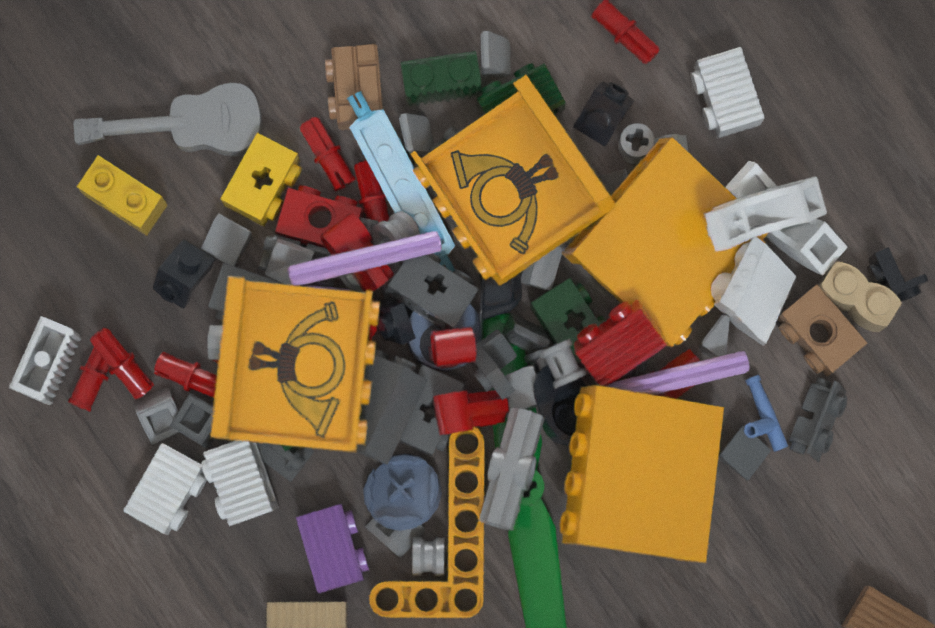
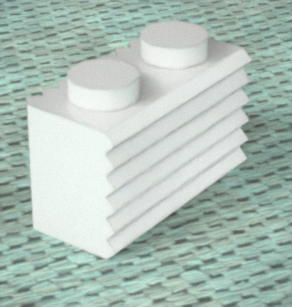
[690,47,764,138]
[9,316,82,405]
[202,440,279,526]
[124,443,207,535]

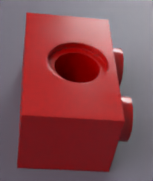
[275,185,364,248]

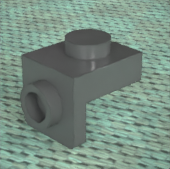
[473,330,517,400]

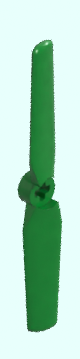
[483,313,567,628]

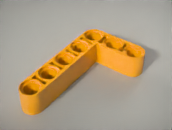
[369,427,484,618]

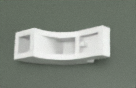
[725,161,848,276]
[705,176,827,252]

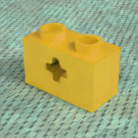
[220,133,302,227]
[77,155,168,236]

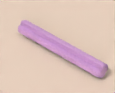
[288,231,442,286]
[607,351,750,395]

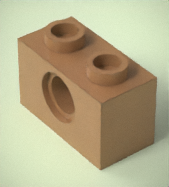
[777,284,867,377]

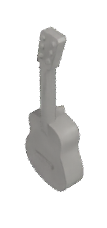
[74,83,262,156]

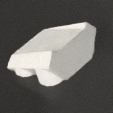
[711,237,797,346]

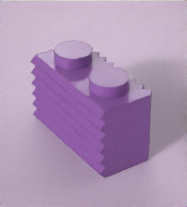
[296,504,369,594]

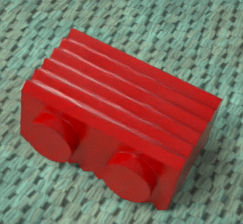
[574,300,667,387]

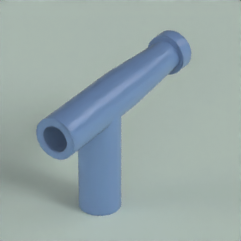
[744,375,788,452]

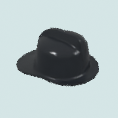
[477,256,522,341]
[533,365,587,446]

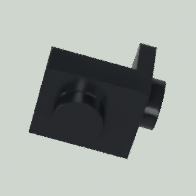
[573,82,634,147]
[153,239,215,309]
[867,247,929,302]
[377,296,416,345]

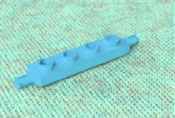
[347,91,455,272]

